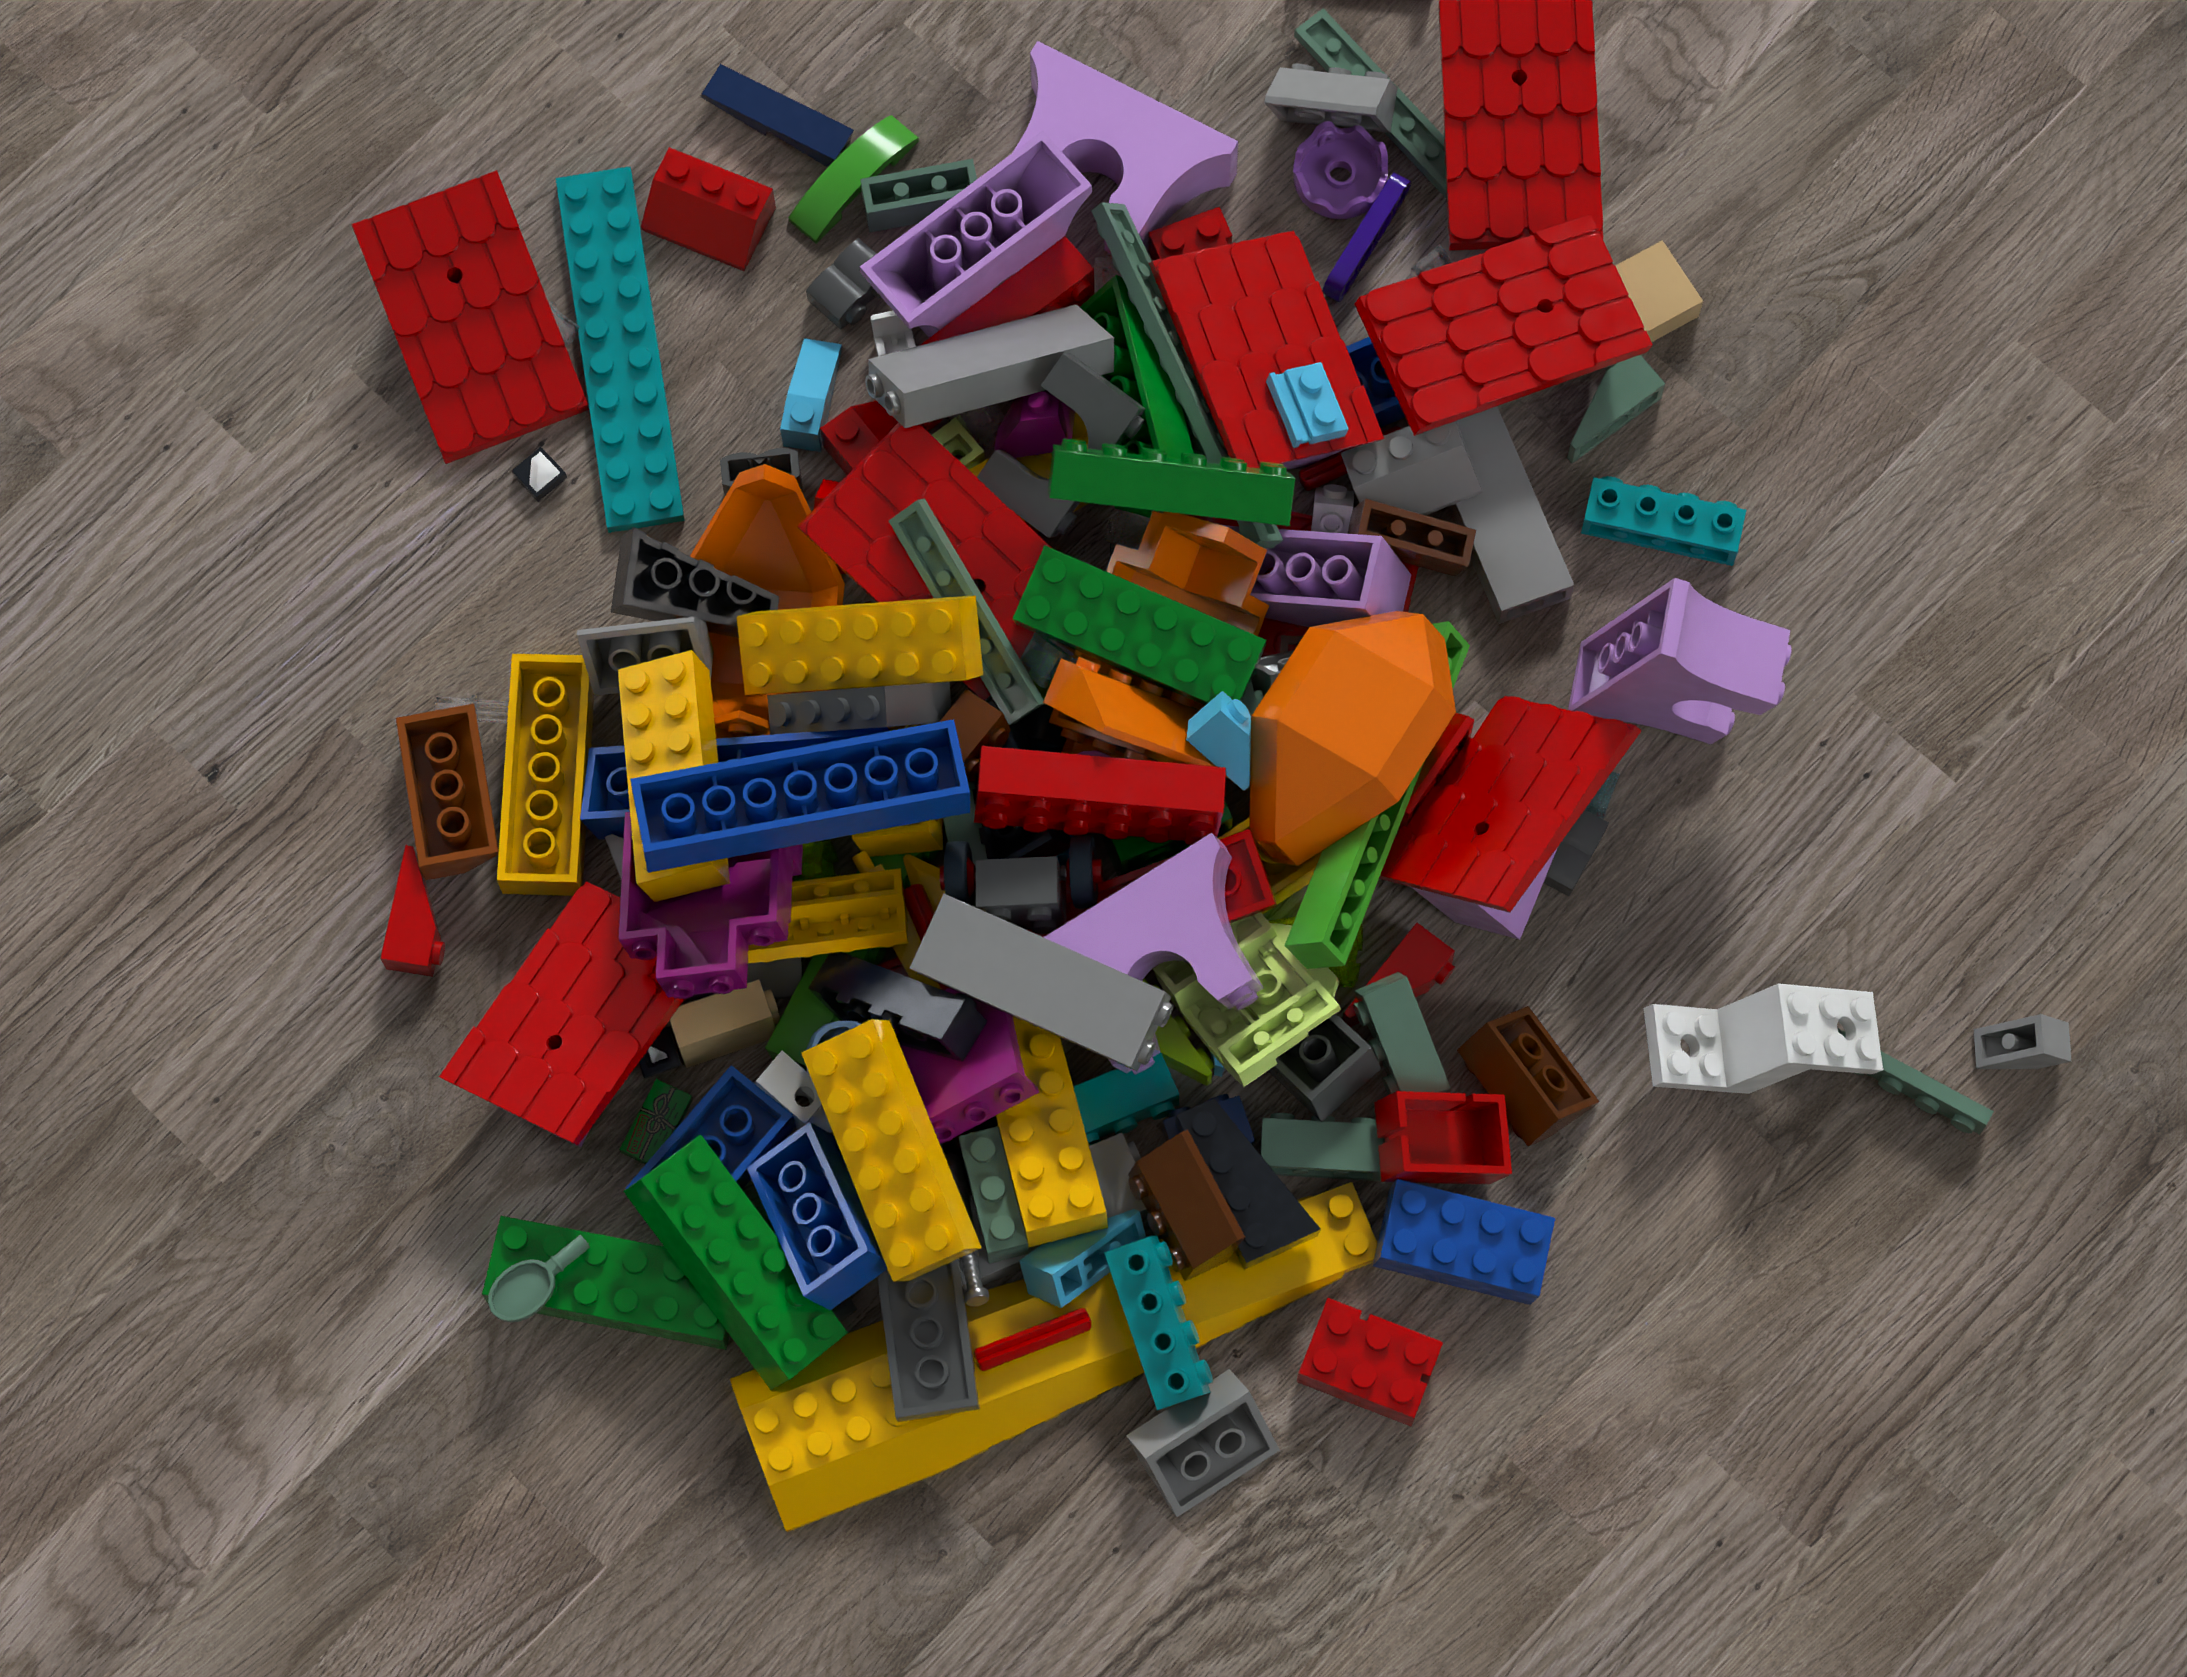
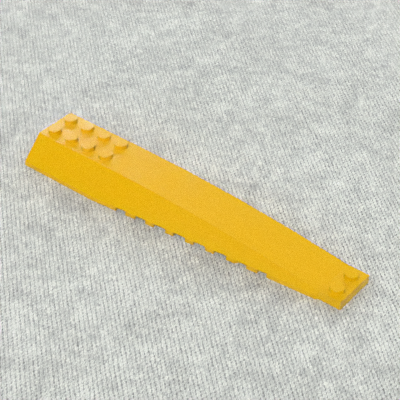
[730,1182,1378,1533]

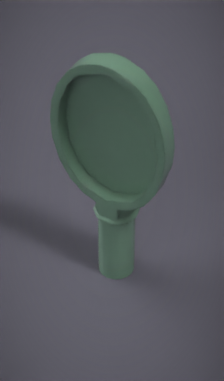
[488,1234,590,1323]

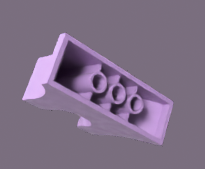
[1012,41,1238,258]
[860,131,1092,338]
[1568,578,1791,744]
[1043,833,1264,1074]

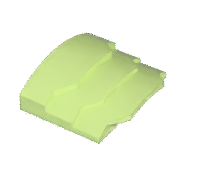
[1153,912,1341,1087]

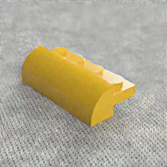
[748,868,908,964]

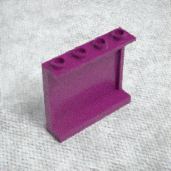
[900,988,1039,1145]

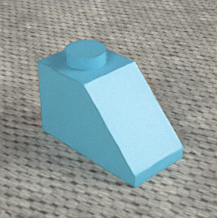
[1186,691,1251,791]

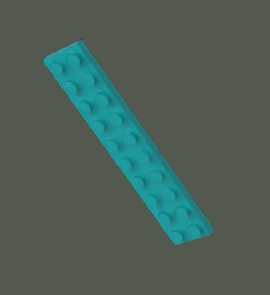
[556,166,685,533]

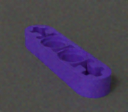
[1322,172,1411,302]

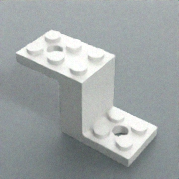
[1644,984,1883,1094]

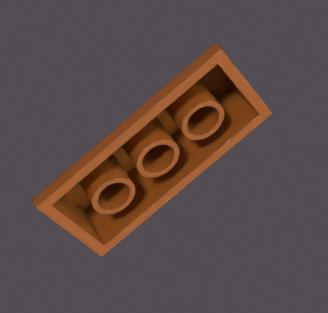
[396,704,499,880]

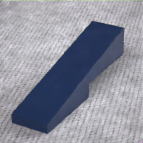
[701,64,854,168]

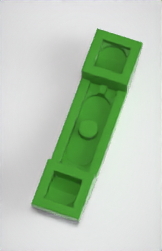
[788,115,919,244]

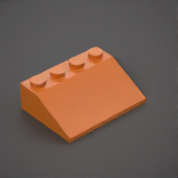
[1043,657,1229,778]

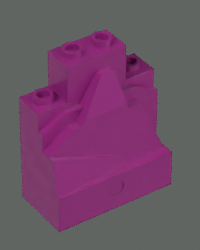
[619,812,803,999]

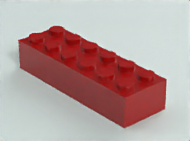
[919,236,1095,430]
[974,746,1226,845]

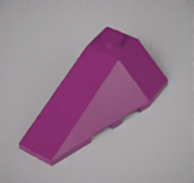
[994,390,1075,458]

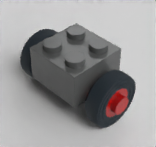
[939,835,1103,934]

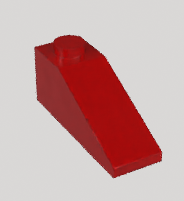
[380,845,445,977]
[1342,922,1455,1027]

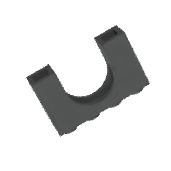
[977,353,1146,538]
[767,682,952,735]

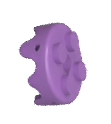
[1293,121,1388,219]

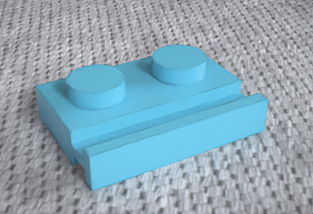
[1266,362,1349,448]

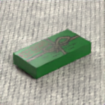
[619,1079,693,1164]

